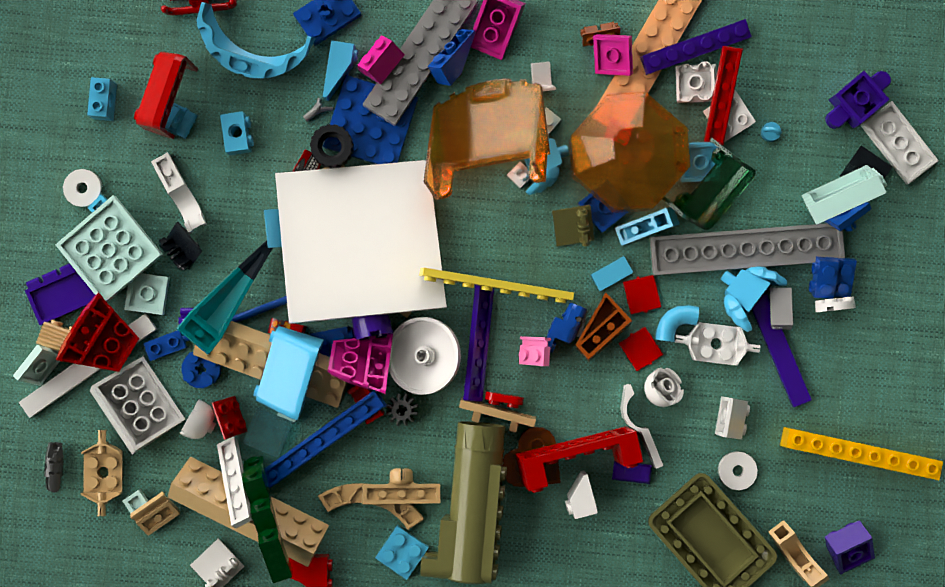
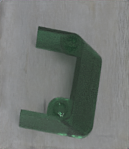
[662,138,756,230]

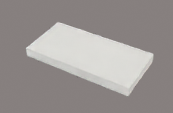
[860,101,939,185]

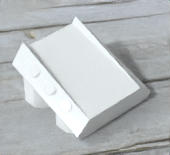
[676,62,717,103]

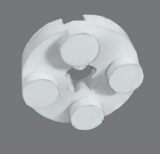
[815,296,856,312]

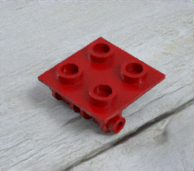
[212,396,248,440]

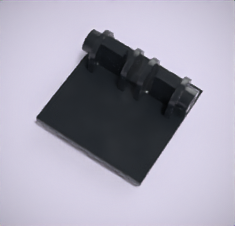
[839,145,892,179]
[159,222,202,271]

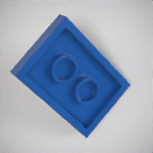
[293,0,361,46]

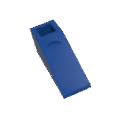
[428,29,476,86]

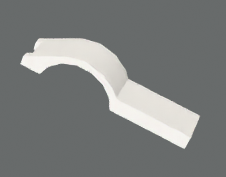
[151,152,207,234]
[620,384,663,469]

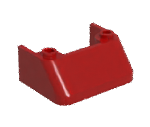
[134,52,198,139]

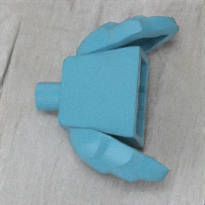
[506,129,569,195]
[720,266,787,332]

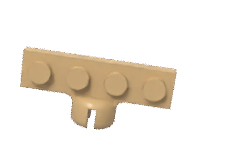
[362,468,440,504]

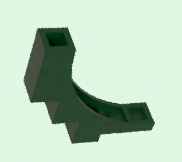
[242,456,292,583]

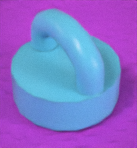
[761,122,782,142]

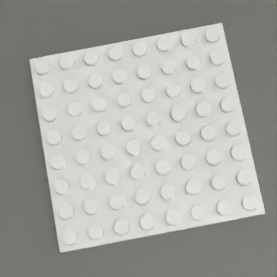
[275,160,447,324]

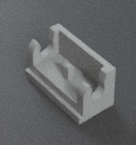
[769,288,793,330]

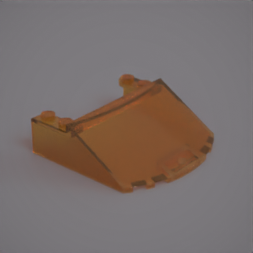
[423,79,550,200]

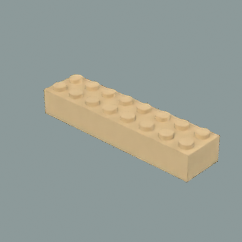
[193,321,348,408]
[168,457,329,567]

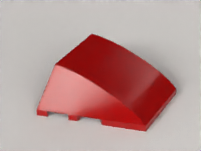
[56,292,139,372]

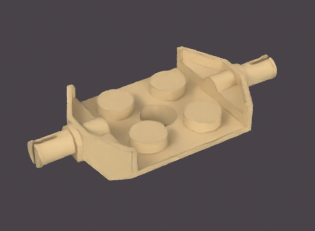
[81,430,123,516]

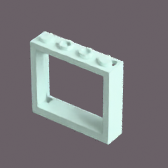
[801,165,887,225]

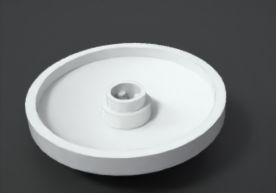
[389,317,461,395]

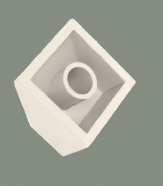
[715,396,750,440]
[565,470,598,519]

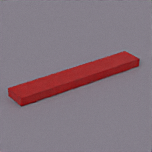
[704,46,743,155]

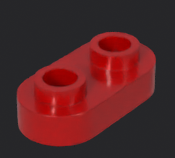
[485,392,524,408]

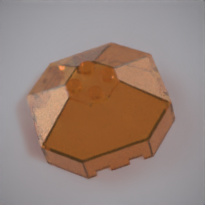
[569,92,690,213]

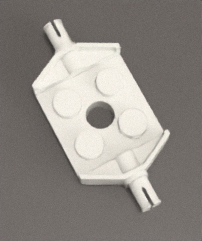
[674,322,760,365]

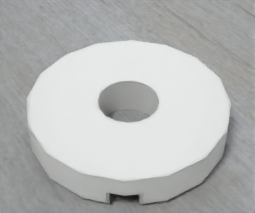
[63,169,103,207]
[718,451,758,490]

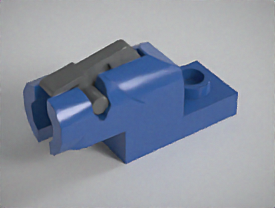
[546,302,587,353]

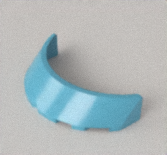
[197,2,316,78]

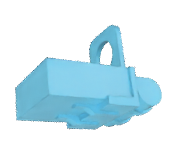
[165,103,198,139]

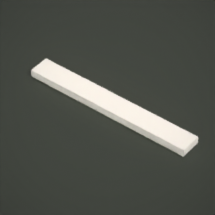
[19,314,157,418]

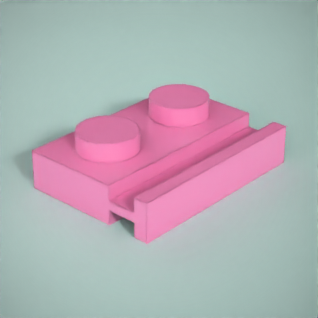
[519,336,551,366]

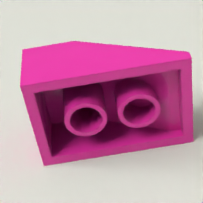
[471,0,526,60]

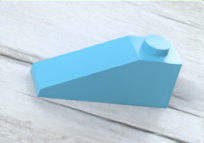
[323,41,358,101]
[615,207,680,246]

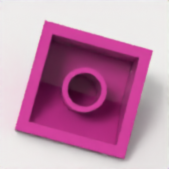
[357,35,405,84]

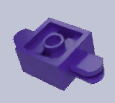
[825,70,891,129]

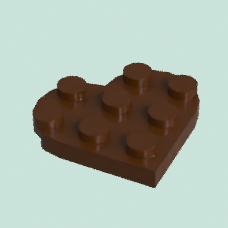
[502,427,561,487]

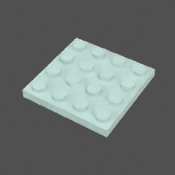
[55,195,163,302]

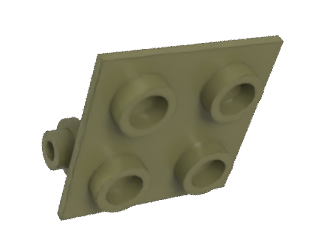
[552,205,594,246]

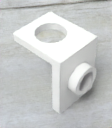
[531,61,556,92]

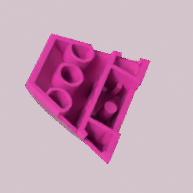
[328,334,393,394]

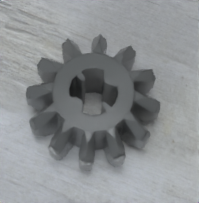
[386,394,418,426]

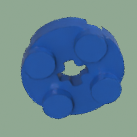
[182,352,221,388]

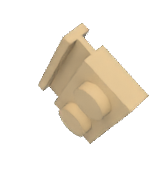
[130,491,180,536]

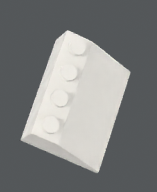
[90,356,185,455]

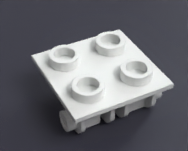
[703,90,756,142]
[190,538,244,587]

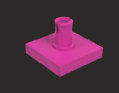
[593,34,633,76]

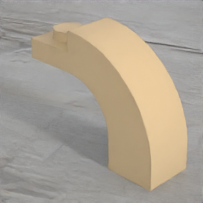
[768,520,829,587]

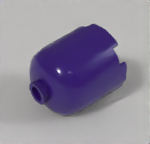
[351,314,393,340]

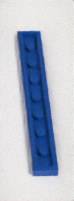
[265,390,387,489]

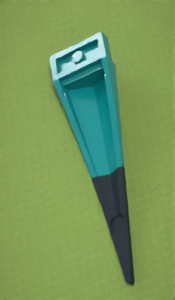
[176,240,273,354]

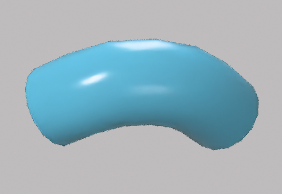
[655,305,699,342]

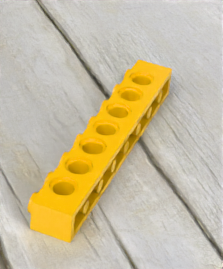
[780,427,943,481]

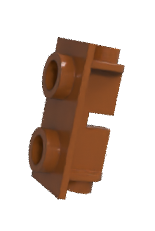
[580,21,620,47]

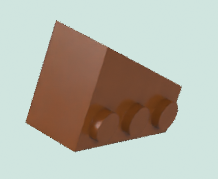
[576,292,632,362]

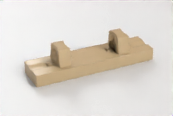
[459,397,536,433]

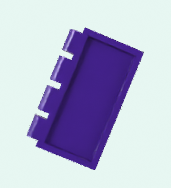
[25,263,95,325]

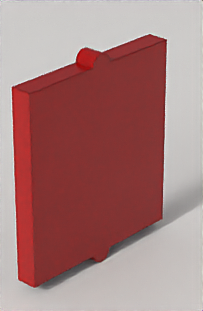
[623,275,661,314]
[618,326,663,371]

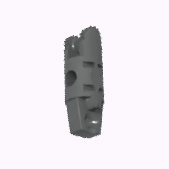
[44,442,63,493]

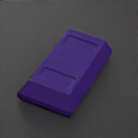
[612,460,652,484]

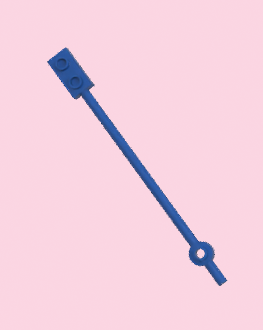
[143,296,287,361]

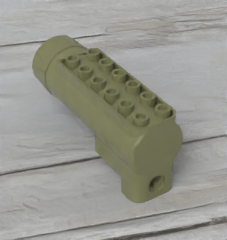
[420,421,507,584]

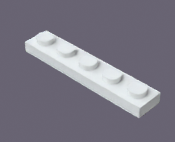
[217,437,253,529]

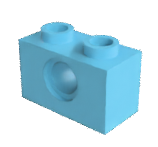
[87,77,117,121]
[220,111,254,156]

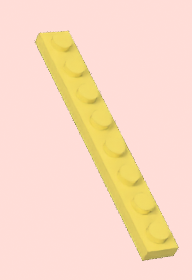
[419,268,574,303]

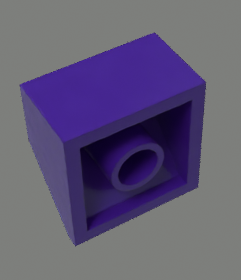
[825,520,875,575]

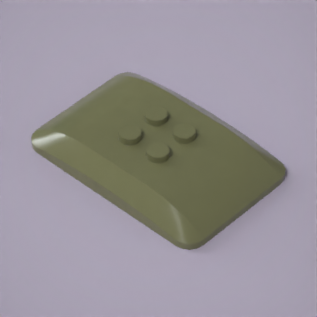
[648,473,777,587]

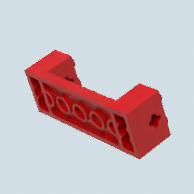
[516,426,643,493]

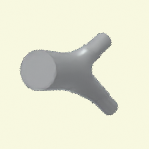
[303,98,333,122]

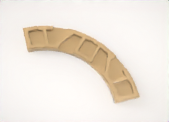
[318,483,424,530]

